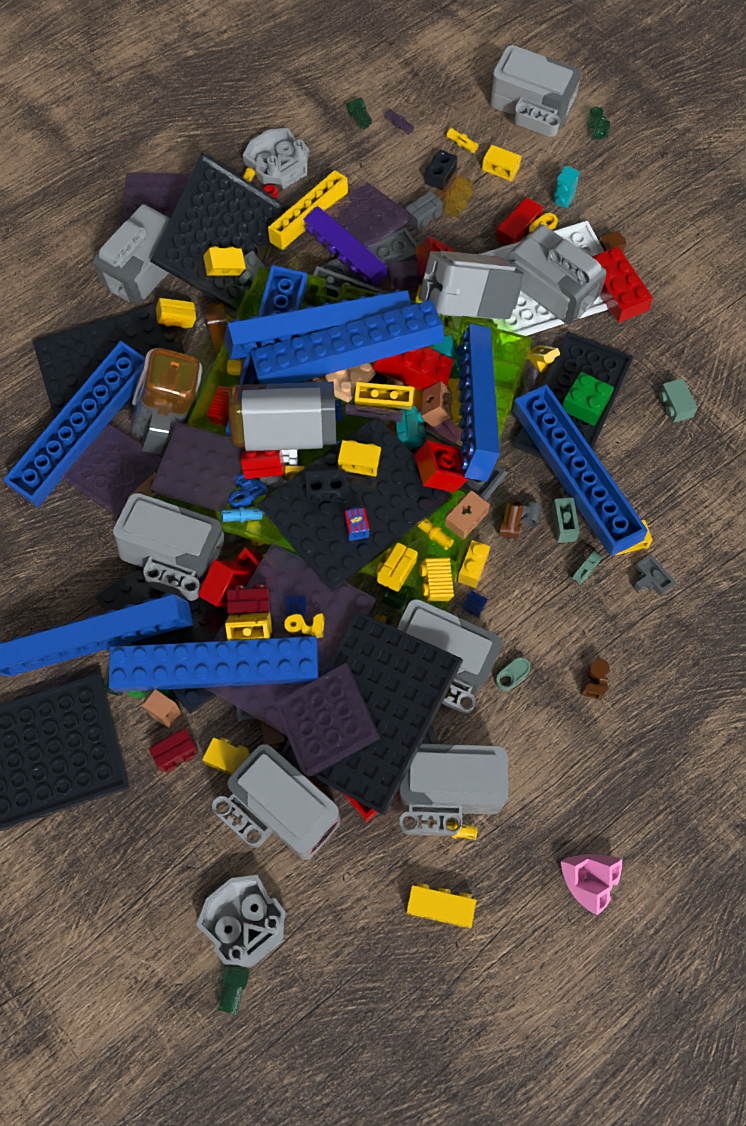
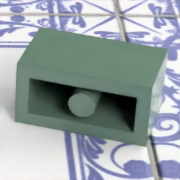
[659,378,698,423]
[552,497,580,543]

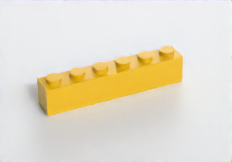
[268,170,348,250]

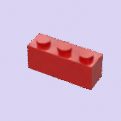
[496,197,543,246]

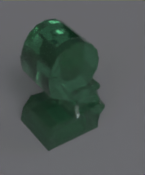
[587,107,610,140]

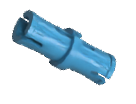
[221,507,262,523]

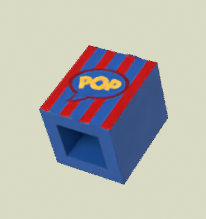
[345,507,369,541]

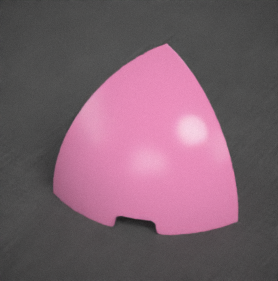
[561,854,622,915]

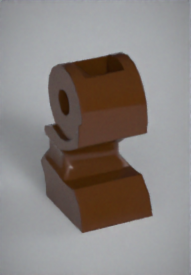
[581,659,610,700]

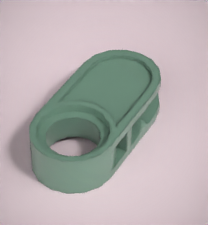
[572,551,603,585]
[496,658,530,691]

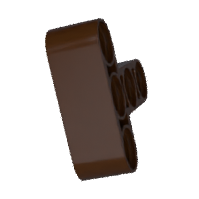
[205,303,228,357]

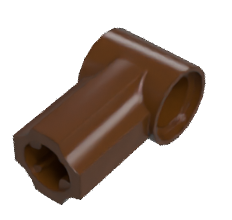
[499,500,524,539]

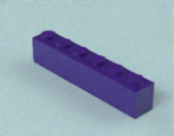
[303,206,388,287]

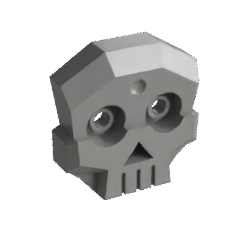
[243,128,309,189]
[196,875,286,967]

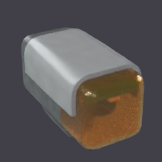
[130,348,202,455]
[228,381,336,451]

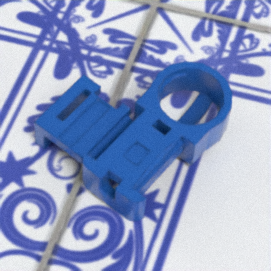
[228,472,268,509]

